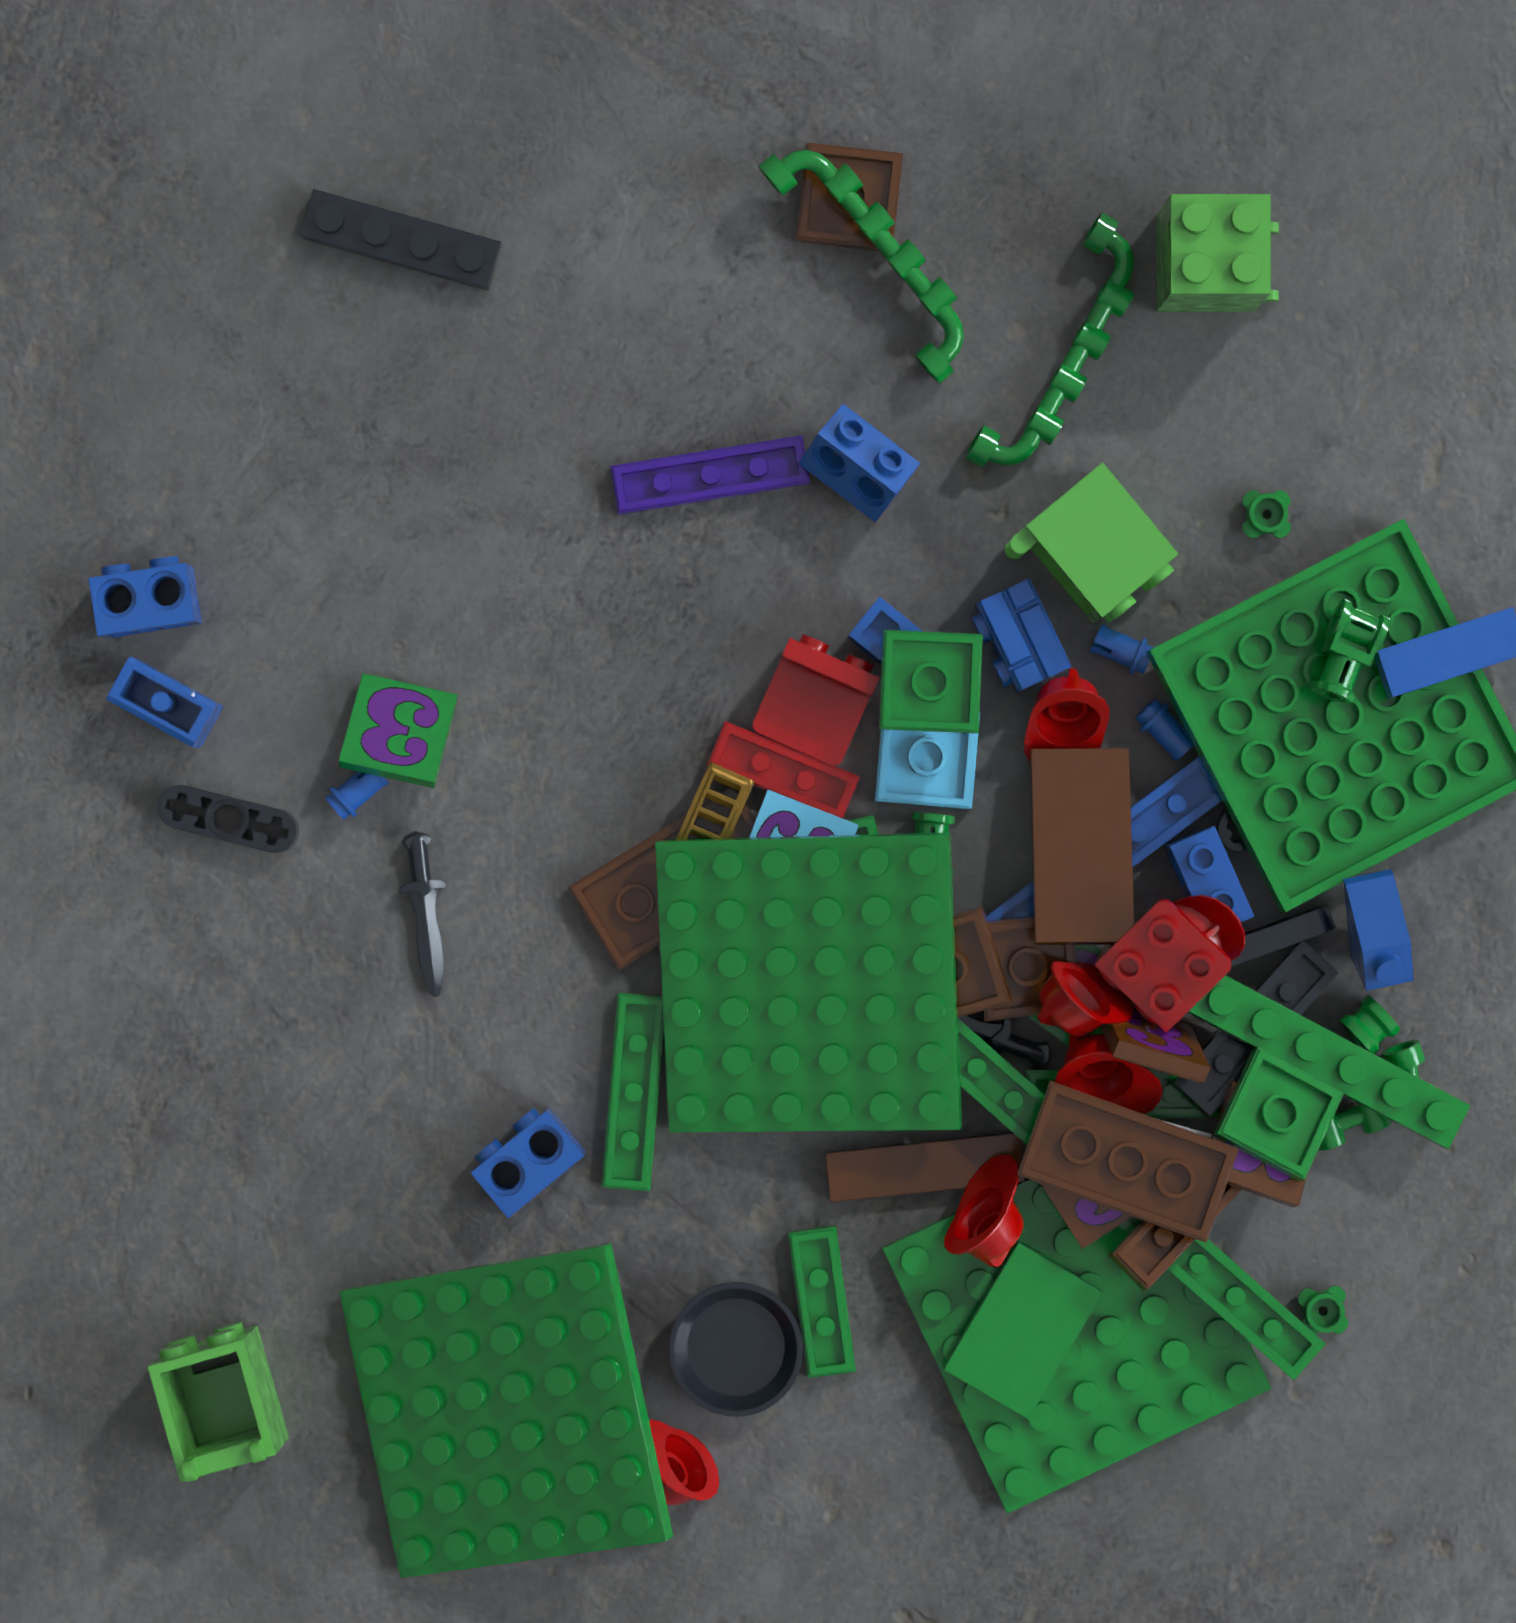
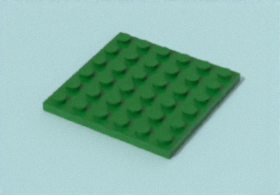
[1146,518,1516,913]
[655,832,962,1133]
[882,1178,1272,1514]
[339,1243,673,1578]

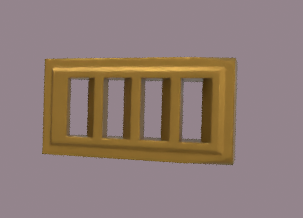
[676,762,755,840]

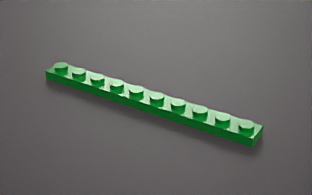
[958,1019,1326,1381]

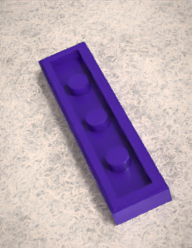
[610,435,810,515]

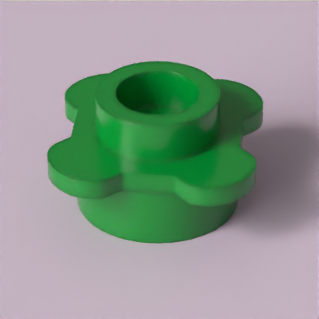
[1242,490,1291,539]
[1297,1285,1349,1335]

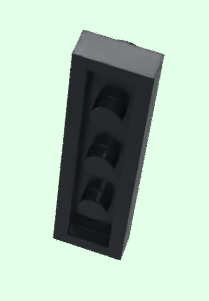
[300,189,502,291]
[1170,941,1338,1117]

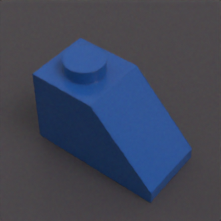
[1343,869,1414,991]

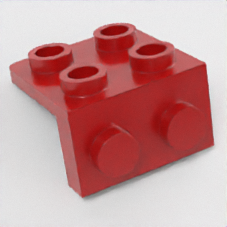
[753,634,880,766]
[1094,899,1232,1033]

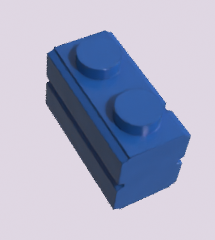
[971,578,1072,693]
[106,657,224,748]

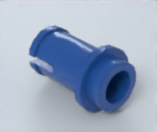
[1090,624,1154,675]
[1135,698,1193,761]
[325,771,389,820]

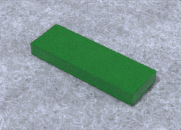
[788,1225,856,1378]

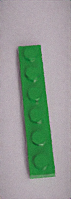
[1187,975,1471,1149]

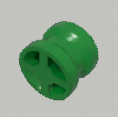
[1338,995,1401,1054]

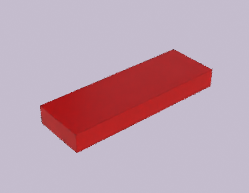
[707,721,860,819]

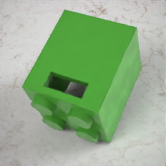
[1156,194,1279,312]
[1004,462,1178,624]
[147,1322,289,1482]

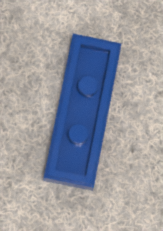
[1374,607,1516,699]

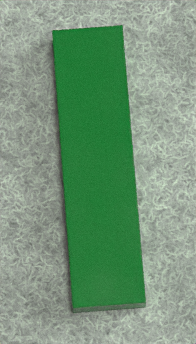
[602,992,664,1191]

